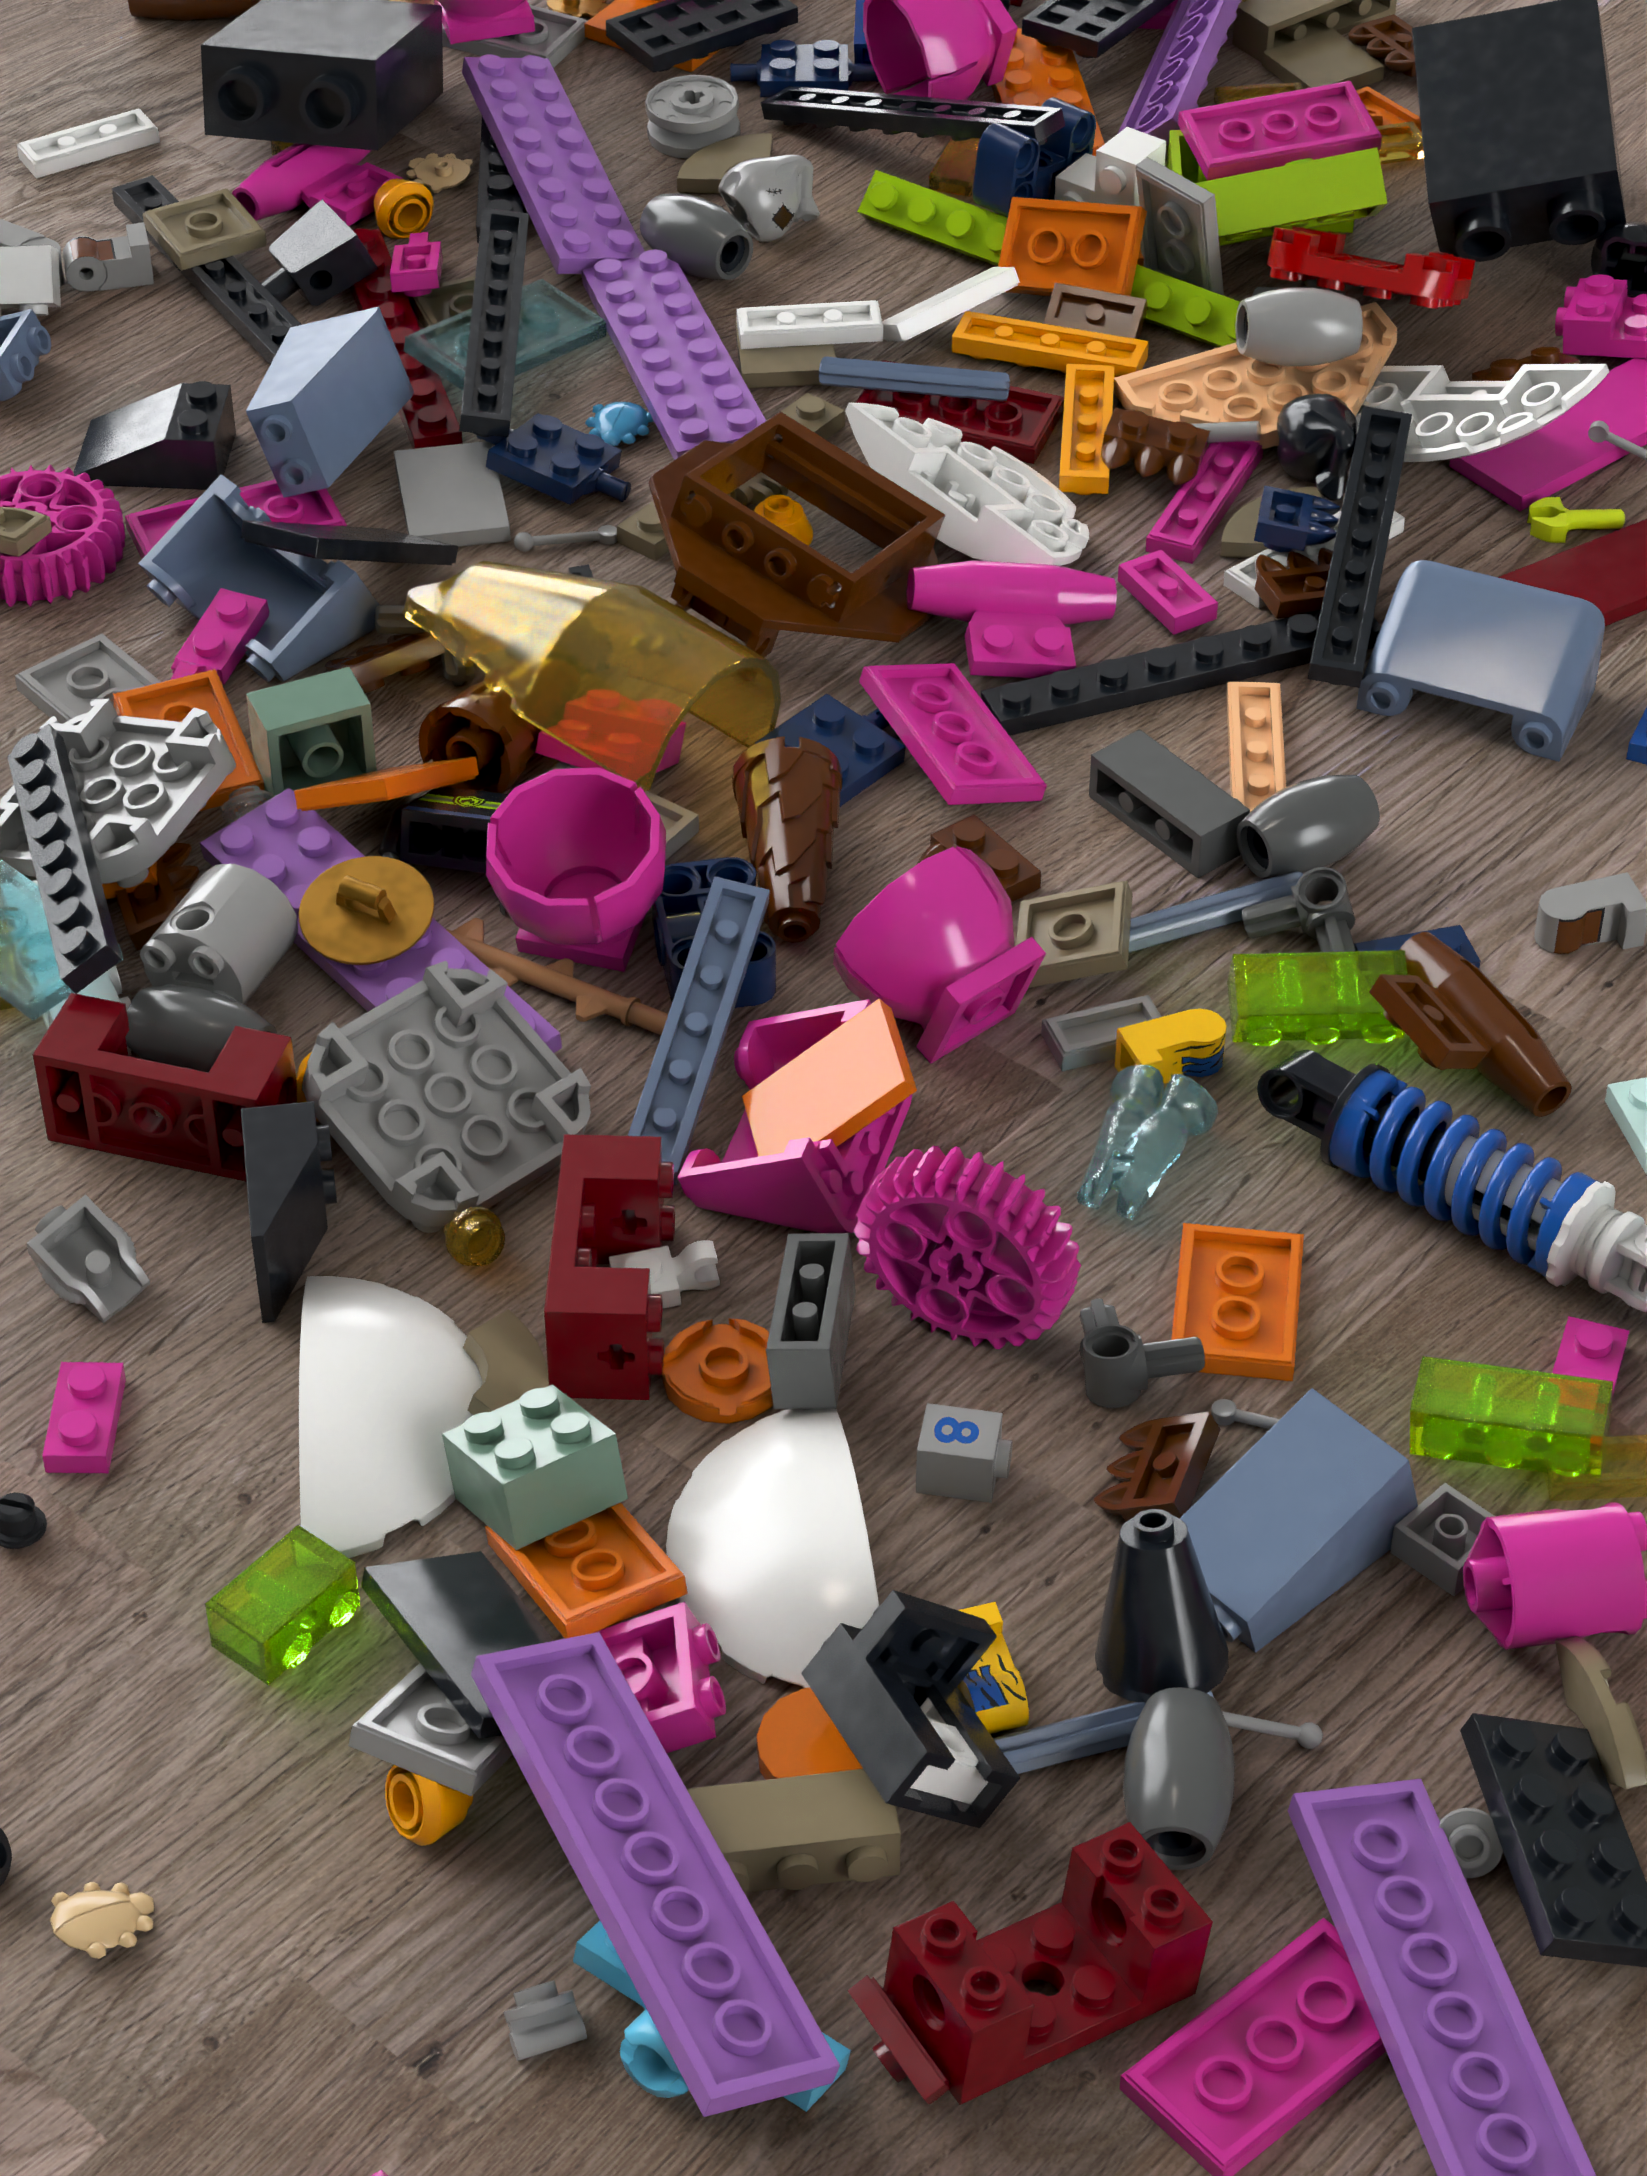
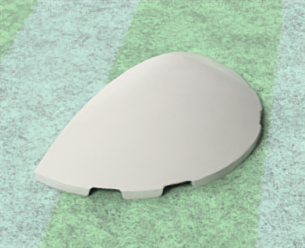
[1356,364,1610,462]
[845,402,1089,566]
[299,1276,482,1565]
[666,1409,879,1688]

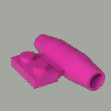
[232,143,403,226]
[906,560,1117,678]

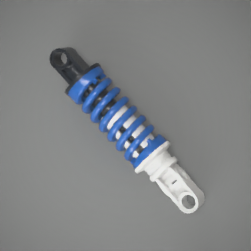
[1257,1050,1647,1312]

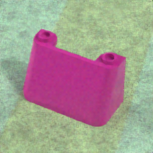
[677,999,912,1233]

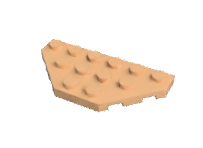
[1114,302,1397,449]

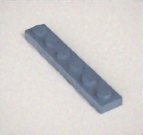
[628,876,770,1185]

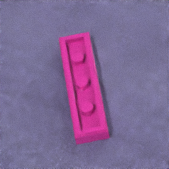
[1146,441,1263,564]

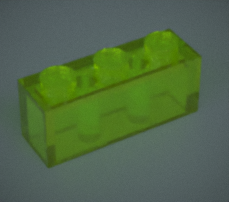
[1227,950,1407,1046]
[1409,1356,1613,1480]

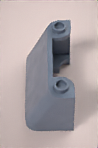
[138,474,379,682]
[1357,560,1605,762]

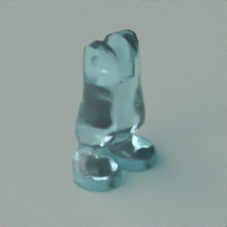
[1077,1064,1218,1220]

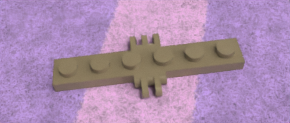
[617,393,845,561]

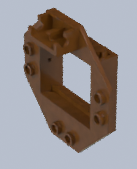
[648,411,945,662]

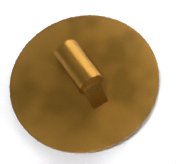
[299,856,434,965]

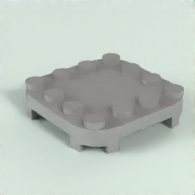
[0,699,236,888]
[302,961,591,1233]

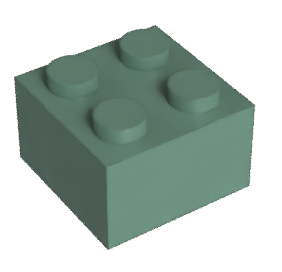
[246,667,377,800]
[442,1384,628,1550]

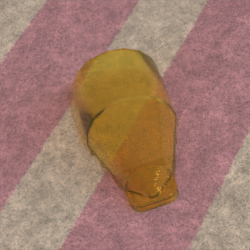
[402,561,781,792]

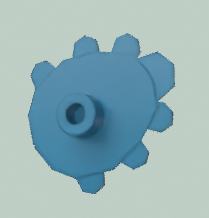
[585,402,654,446]

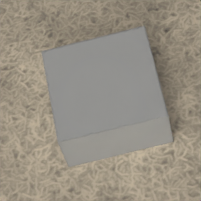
[1390,1483,1494,1596]

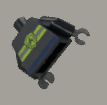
[378,786,508,915]

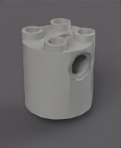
[140,864,298,1005]

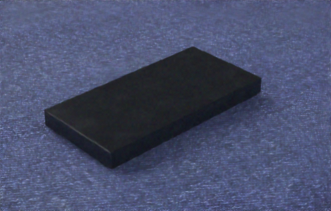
[241,520,458,566]
[361,1551,555,1739]

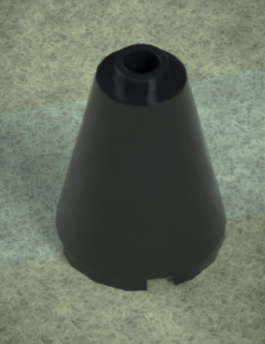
[1095,1509,1229,1703]

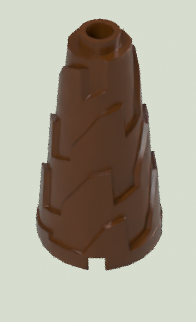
[419,649,585,794]
[732,736,843,943]

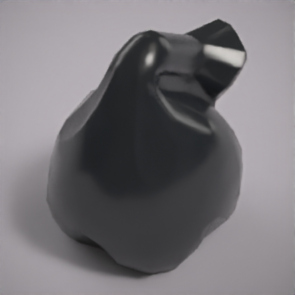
[1591,222,1647,298]
[1277,394,1359,501]

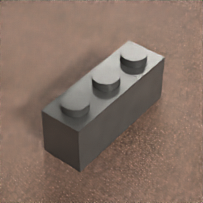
[1089,729,1250,878]
[766,1233,856,1410]

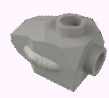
[27,1194,150,1323]

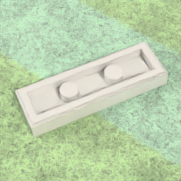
[17,108,160,179]
[882,267,1020,341]
[737,300,883,349]

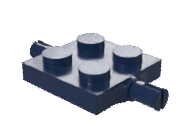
[730,40,879,97]
[477,413,631,505]
[755,694,906,807]

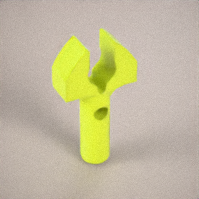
[1527,497,1625,543]

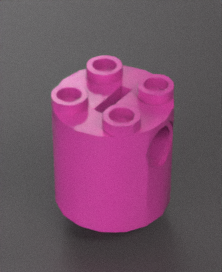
[1463,1502,1647,1650]

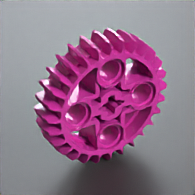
[0,465,126,607]
[854,1145,1081,1349]

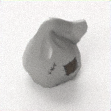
[719,155,820,242]

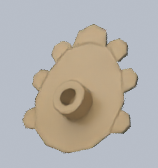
[406,153,473,193]
[50,1882,154,1959]

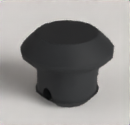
[0,1492,47,1549]

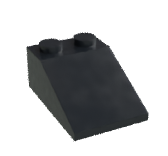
[73,381,236,490]
[241,1101,337,1323]

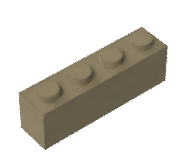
[1232,0,1397,63]
[687,1769,901,1893]

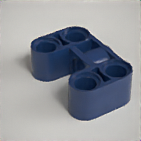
[973,97,1096,218]
[652,857,776,1008]

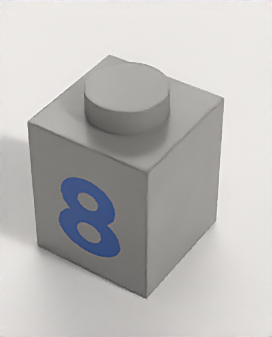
[916,1403,1013,1503]

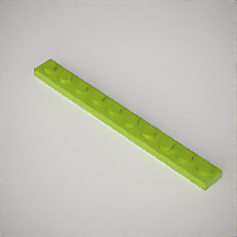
[857,170,1240,348]

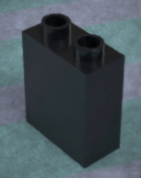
[201,0,443,151]
[1412,0,1626,262]

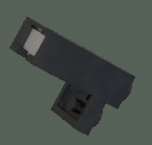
[801,1590,1020,1829]

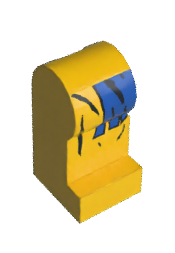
[1115,1008,1227,1103]
[957,1602,1029,1734]

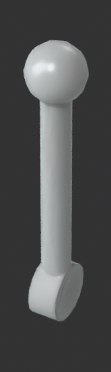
[1588,421,1647,461]
[514,525,617,552]
[1211,1399,1280,1429]
[1222,1711,1323,1749]

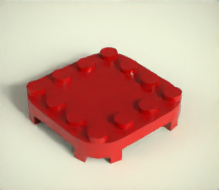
[1267,226,1475,309]

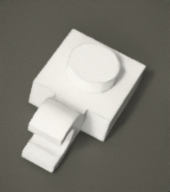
[609,1240,720,1308]

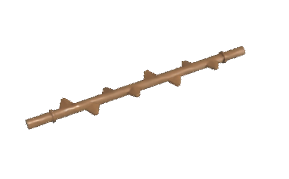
[445,918,668,1035]

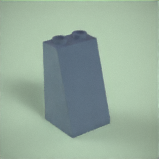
[246,307,414,498]
[1180,1388,1418,1653]

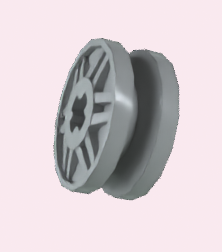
[645,75,740,158]

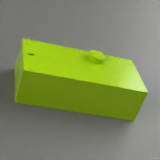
[1195,147,1388,246]

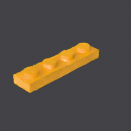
[952,311,1149,378]
[1059,364,1115,495]

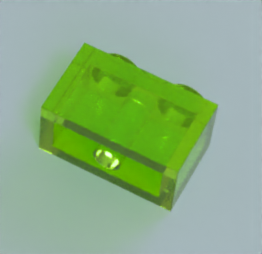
[205,1525,360,1685]

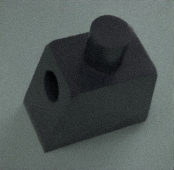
[260,199,379,306]

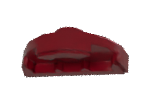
[847,1975,951,2104]

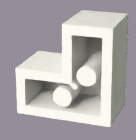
[1055,127,1166,237]

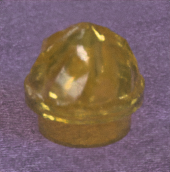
[444,1207,505,1266]

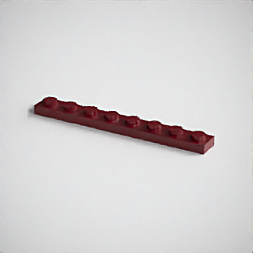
[350,228,463,449]

